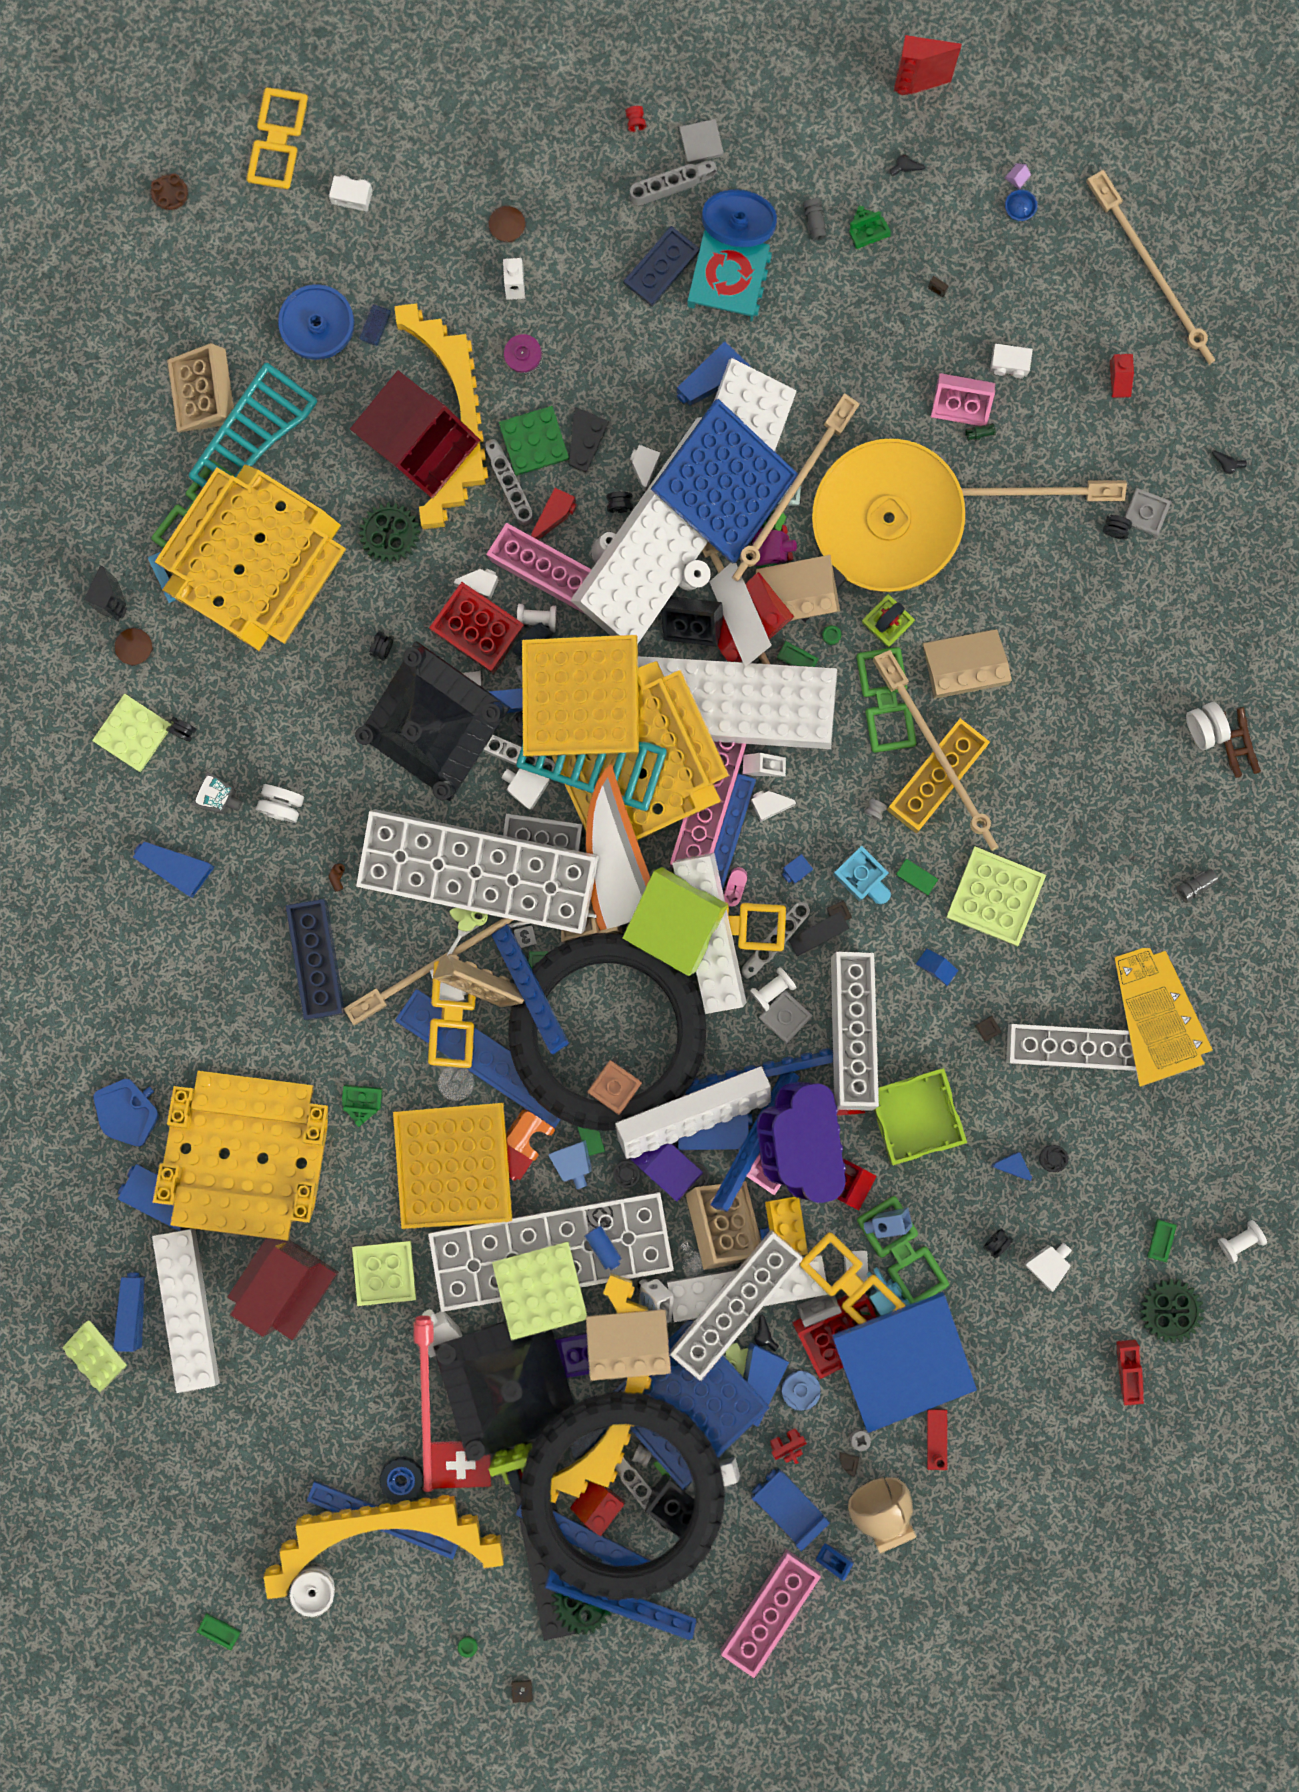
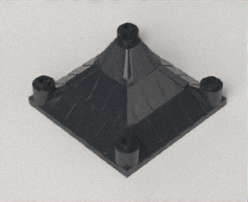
[355,641,511,801]
[433,1322,575,1462]

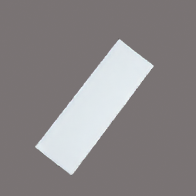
[709,563,772,667]

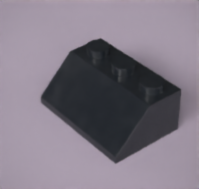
[84,565,127,621]
[661,596,723,647]
[645,1473,695,1538]

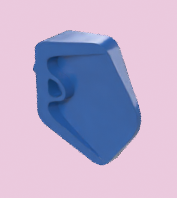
[94,1079,159,1146]

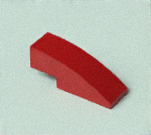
[1116,1340,1144,1406]

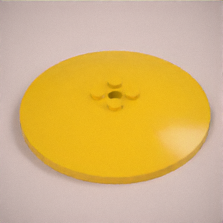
[812,439,965,592]

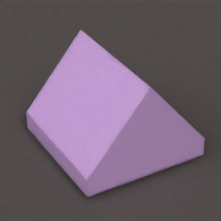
[1005,164,1031,190]

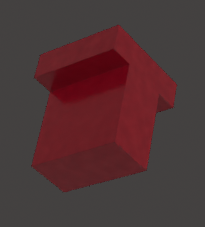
[350,370,481,499]
[227,1238,339,1340]

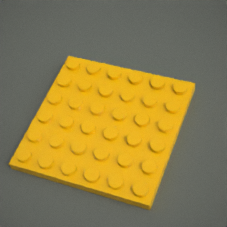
[522,635,639,757]
[393,1103,512,1229]

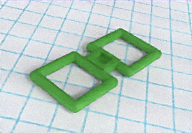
[151,460,235,548]
[856,647,917,753]
[857,1196,949,1304]

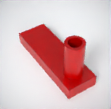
[927,1409,947,1470]

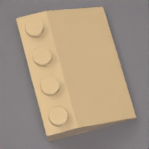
[167,343,236,432]
[756,555,840,621]
[923,629,1012,699]
[433,954,524,1007]
[685,1181,761,1270]
[586,1309,671,1380]

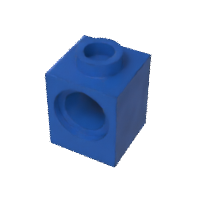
[782,854,813,885]

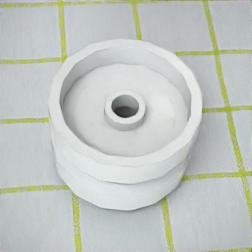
[1186,702,1231,750]
[256,784,304,823]
[290,1566,335,1617]

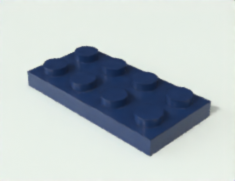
[623,226,700,307]

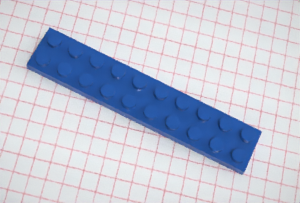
[395,989,561,1128]

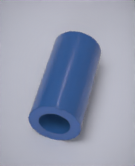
[585,1225,622,1270]

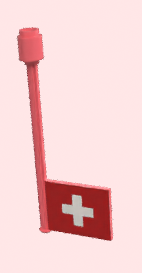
[413,1315,491,1492]

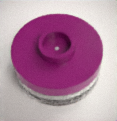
[504,334,543,375]

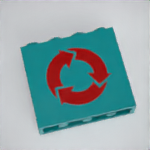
[687,230,772,322]

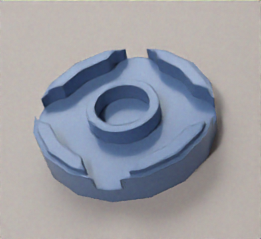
[782,1370,821,1410]

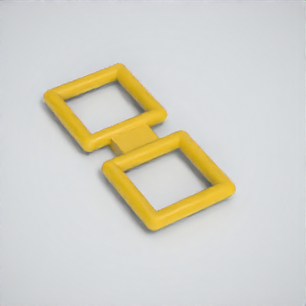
[246,87,308,189]
[725,902,786,951]
[428,961,477,1068]
[799,1232,906,1325]

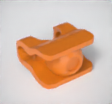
[506,1109,555,1161]

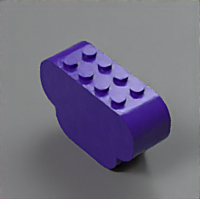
[757,1081,846,1203]

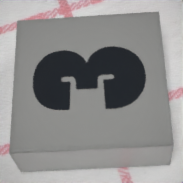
[514,925,537,948]

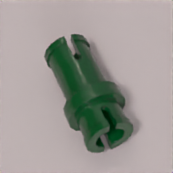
[965,423,996,441]

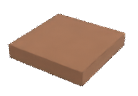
[587,1060,642,1115]

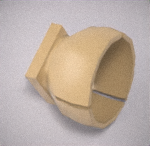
[848,1477,916,1553]

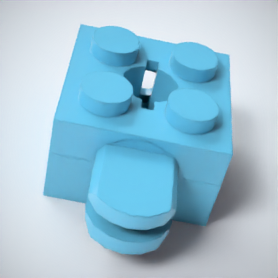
[833,846,891,905]
[867,1267,911,1316]

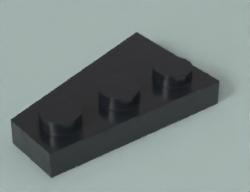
[569,407,609,473]

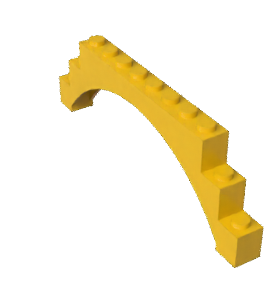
[394,303,488,529]
[550,1273,652,1503]
[264,1495,504,1599]

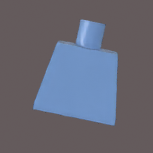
[549,1140,592,1189]
[864,1207,912,1238]

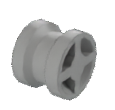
[864,799,888,821]
[850,1429,871,1451]
[631,1443,652,1468]

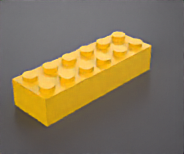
[887,718,990,833]

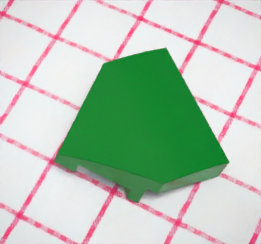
[849,205,891,250]
[342,1084,383,1127]

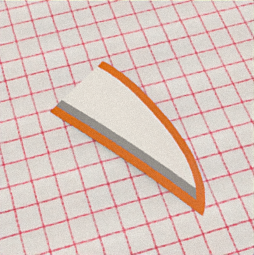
[586,764,650,931]

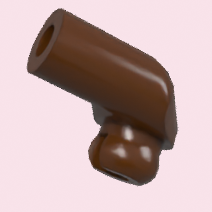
[328,863,345,893]

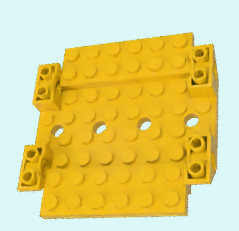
[155,465,346,651]
[552,661,729,841]
[153,1071,328,1241]

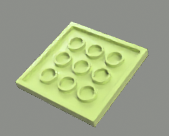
[946,847,1046,946]
[492,1242,587,1340]

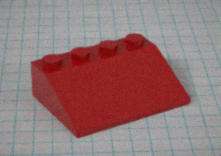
[894,35,962,95]
[718,572,794,663]
[429,582,524,675]
[792,1293,877,1379]

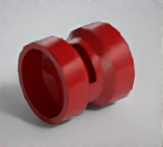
[625,106,646,132]

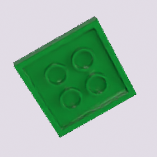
[499,406,569,476]

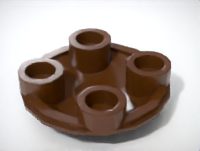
[151,173,188,210]
[488,206,525,243]
[114,628,153,666]

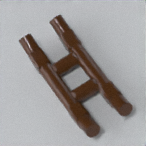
[1223,707,1261,778]

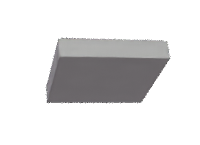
[679,119,724,164]
[1125,488,1172,537]
[758,990,813,1044]
[797,1295,842,1327]

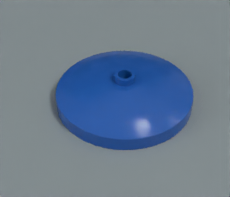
[702,190,777,247]
[278,284,354,360]

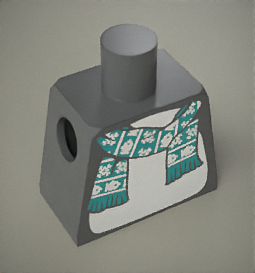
[192,772,242,814]

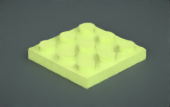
[92,694,171,772]
[352,1241,416,1306]
[62,1320,127,1392]

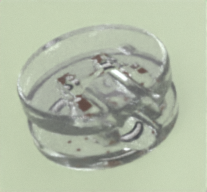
[438,1067,475,1101]

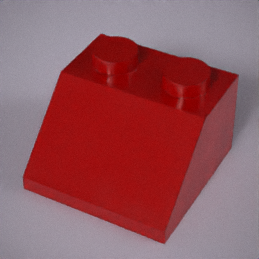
[836,1159,877,1211]
[570,1481,625,1536]

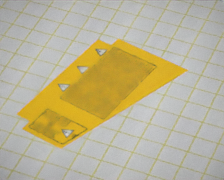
[1115,948,1213,1087]

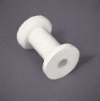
[678,560,711,591]
[517,604,557,632]
[750,967,797,1012]
[1218,1220,1267,1263]

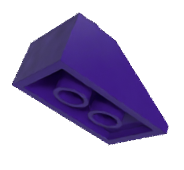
[630,1143,703,1202]
[555,1332,590,1378]

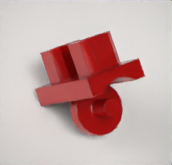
[770,1428,807,1465]

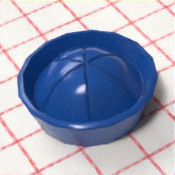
[1005,190,1037,221]

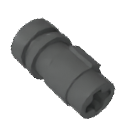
[803,198,827,241]
[1176,869,1219,903]

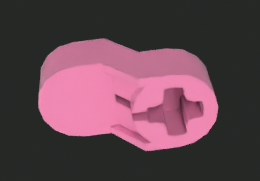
[724,867,747,906]

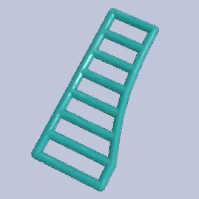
[188,363,317,487]
[516,742,667,811]

